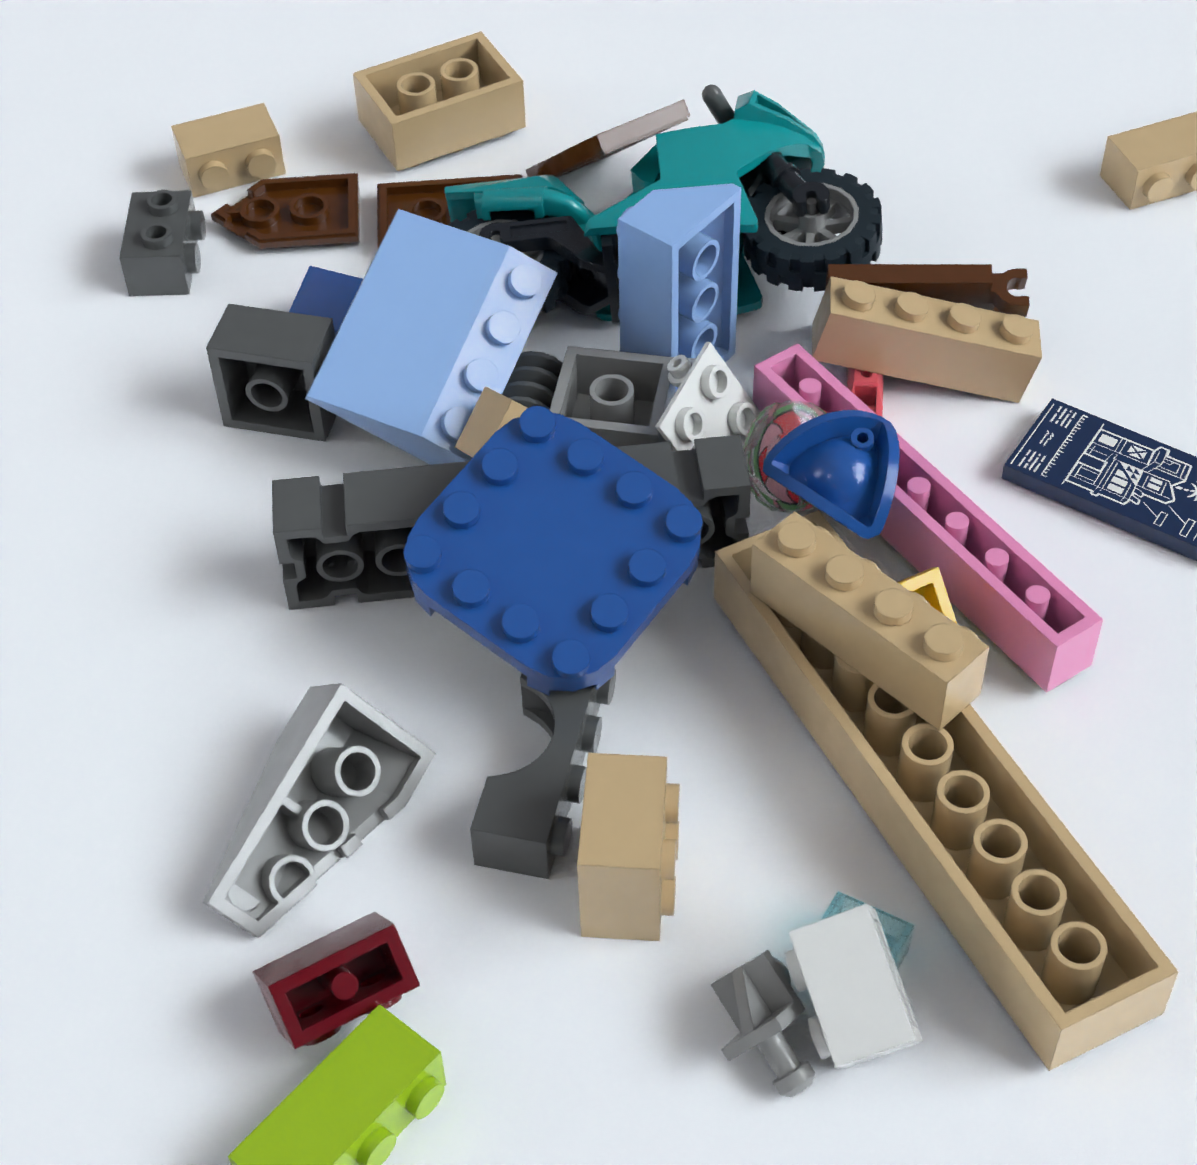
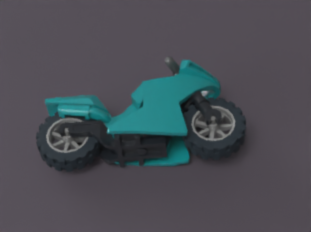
[445,84,882,323]

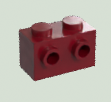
[252,911,420,1049]

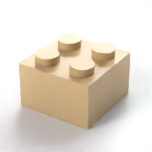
[577,753,680,941]

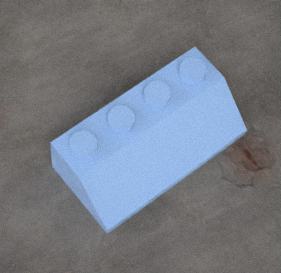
[616,183,741,393]

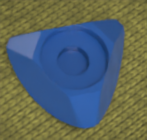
[763,410,900,539]

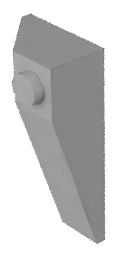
[202,683,436,938]

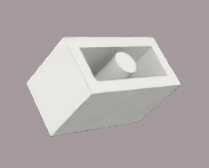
[784,903,923,1069]

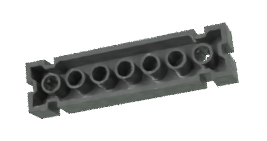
[272,435,751,610]

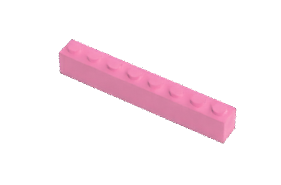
[752,343,1103,693]

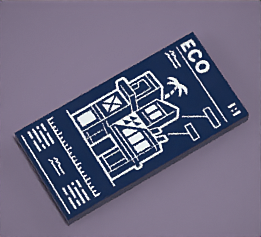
[1002,398,1197,561]

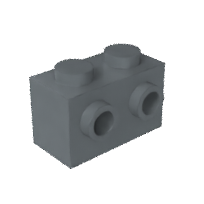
[119,190,206,296]

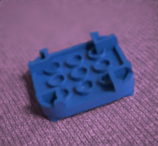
[403,406,703,696]

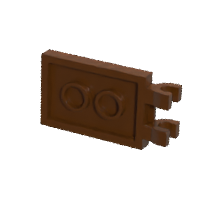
[825,264,1030,317]

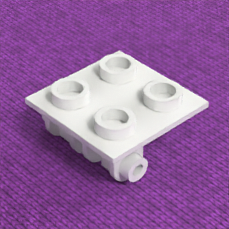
[655,342,764,451]

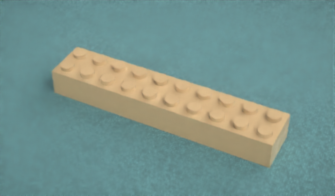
[714,510,1179,1071]

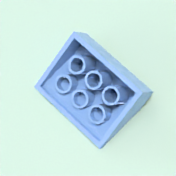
[305,209,558,465]

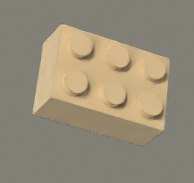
[352,31,526,171]

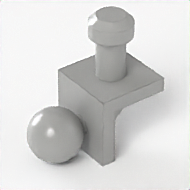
[711,950,815,1097]

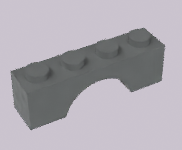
[470,669,616,879]

